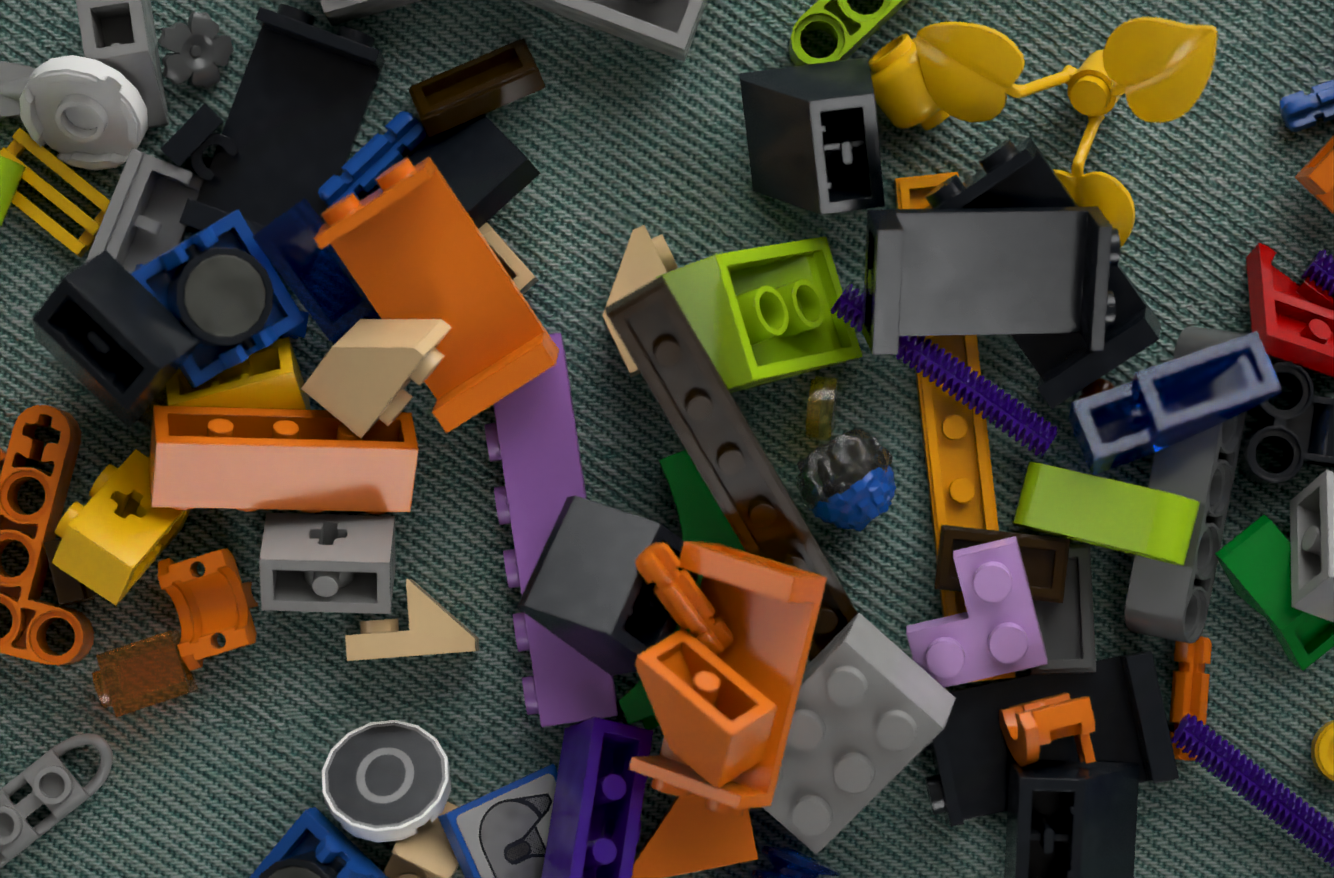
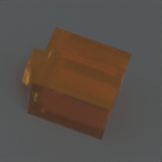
[92,630,198,717]

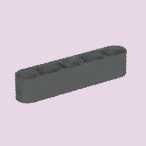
[1124,326,1257,643]

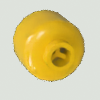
[868,33,950,131]

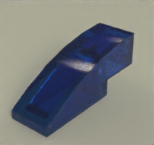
[252,198,381,345]
[1069,331,1282,475]

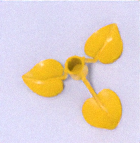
[915,17,1217,248]

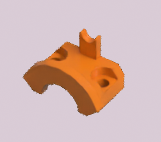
[157,548,258,671]
[999,692,1096,767]

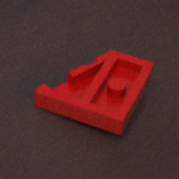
[1246,243,1334,377]

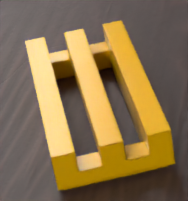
[0,127,110,257]

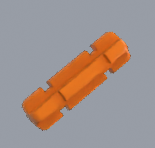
[635,542,733,655]
[1169,636,1212,761]

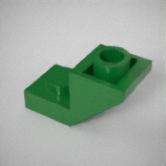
[1215,515,1334,671]

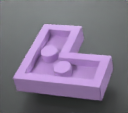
[906,536,1048,688]

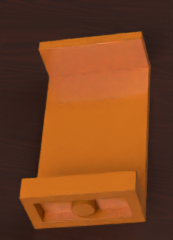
[314,156,559,433]
[629,541,827,816]

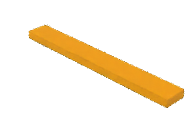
[894,172,1015,682]

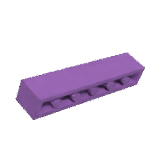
[485,333,619,727]

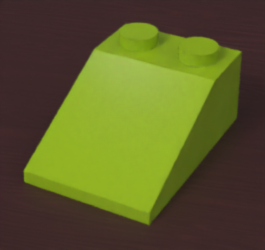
[656,236,863,393]

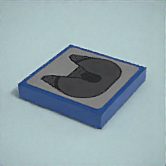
[438,764,558,878]

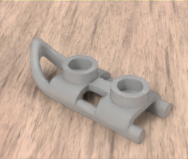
[0,733,113,868]

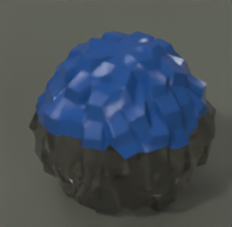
[796,428,896,532]

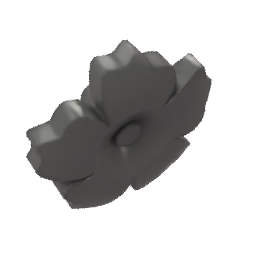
[158,12,234,89]

